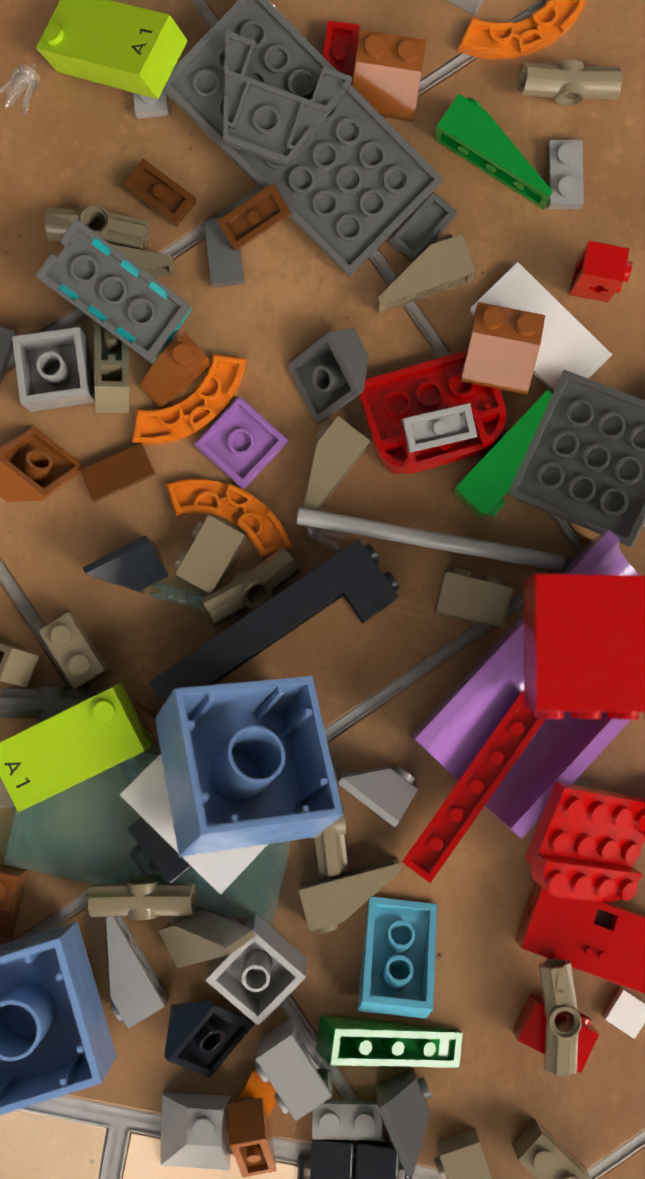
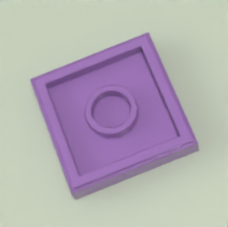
[194,396,289,490]

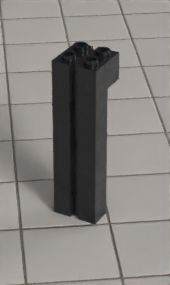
[148,539,400,705]

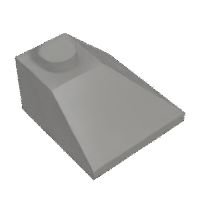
[337,766,418,827]
[160,1092,231,1170]

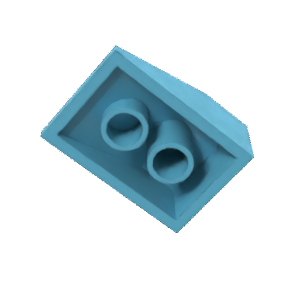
[357,897,437,1018]

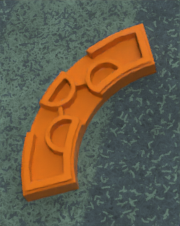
[458,0,587,60]
[132,354,247,445]
[166,479,293,559]

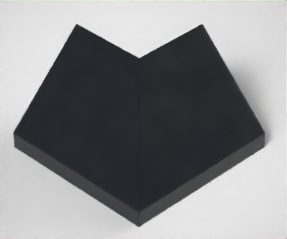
[83,536,169,594]
[164,1000,255,1077]

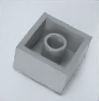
[12,327,95,412]
[205,914,307,1026]
[255,1015,332,1121]

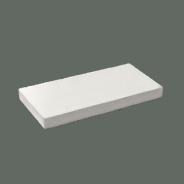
[470,262,612,393]
[120,754,268,895]

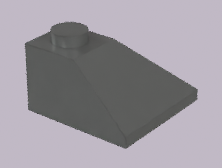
[287,328,369,424]
[376,1068,432,1177]

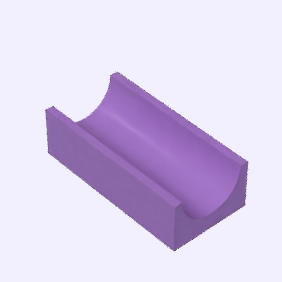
[410,530,639,839]

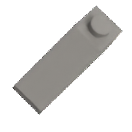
[106,916,169,1028]

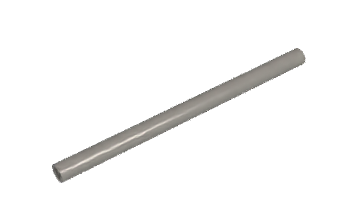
[296,507,564,571]

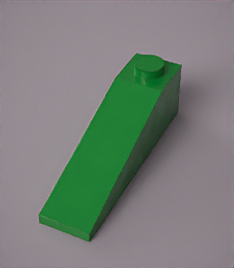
[434,94,553,210]
[452,390,552,520]
[316,1016,463,1068]

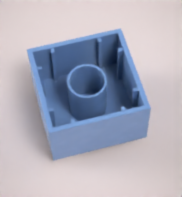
[155,676,343,857]
[0,921,117,1115]

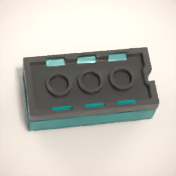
[36,219,193,364]

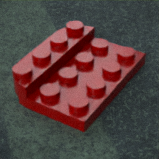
[358,350,507,474]
[525,781,645,903]

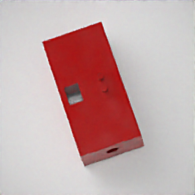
[515,882,645,994]

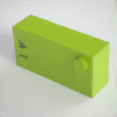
[36,0,188,99]
[0,682,152,813]

